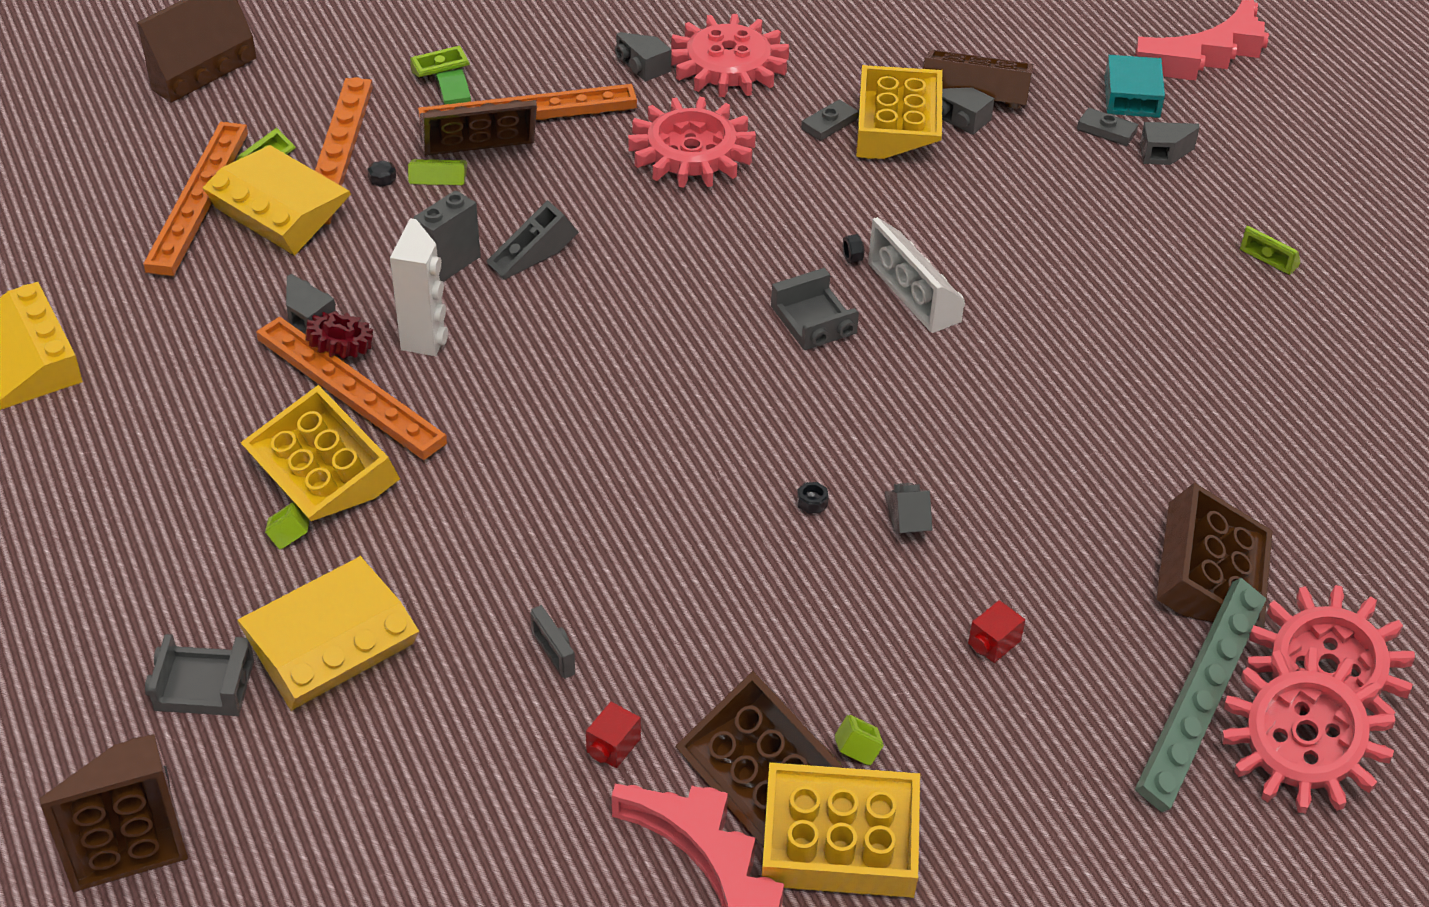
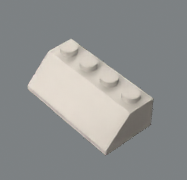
[868,217,965,333]
[390,218,448,356]

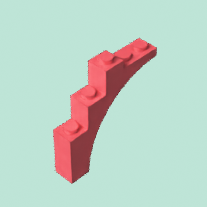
[1135,0,1269,81]
[611,783,784,907]

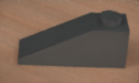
[486,200,579,280]

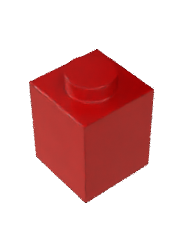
[968,600,1026,663]
[586,701,641,769]

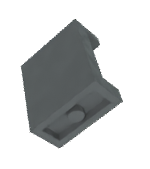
[413,191,481,282]
[771,268,859,350]
[145,634,254,716]

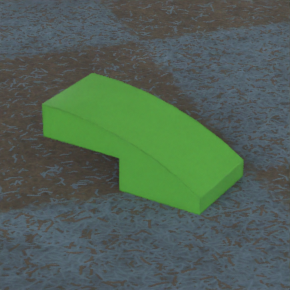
[436,69,471,105]

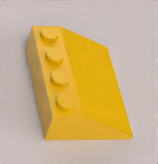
[856,65,942,159]
[203,145,351,256]
[0,282,83,410]
[240,385,400,521]
[237,556,419,711]
[762,763,920,898]

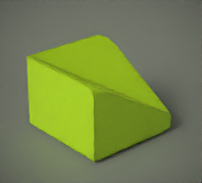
[265,502,309,549]
[835,714,884,765]

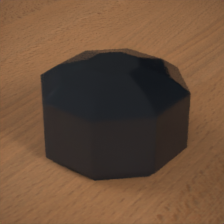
[367,160,396,187]
[842,234,865,263]
[797,482,829,513]

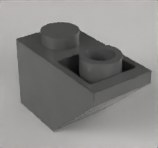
[615,32,672,82]
[942,88,994,135]
[1140,122,1200,165]
[286,274,336,334]
[885,483,933,533]

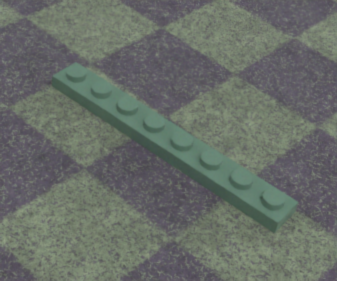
[1134,578,1266,812]

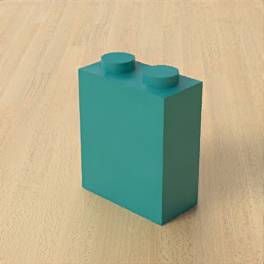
[1104,54,1165,118]

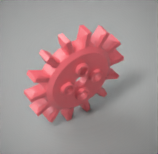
[671,14,789,97]
[628,97,756,188]
[1246,585,1415,737]
[1221,647,1395,814]

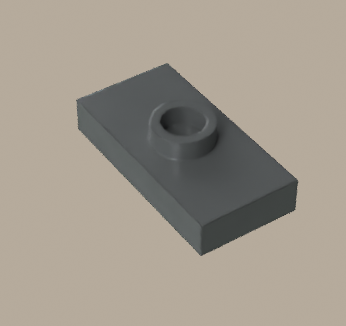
[801,99,859,141]
[1077,107,1139,146]
[530,605,575,679]

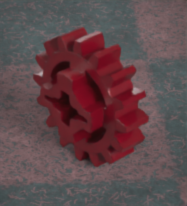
[305,311,373,359]

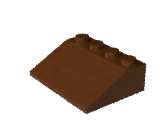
[137,0,257,103]
[923,49,1034,108]
[420,100,537,156]
[1156,482,1273,628]
[675,671,845,847]
[39,734,188,892]

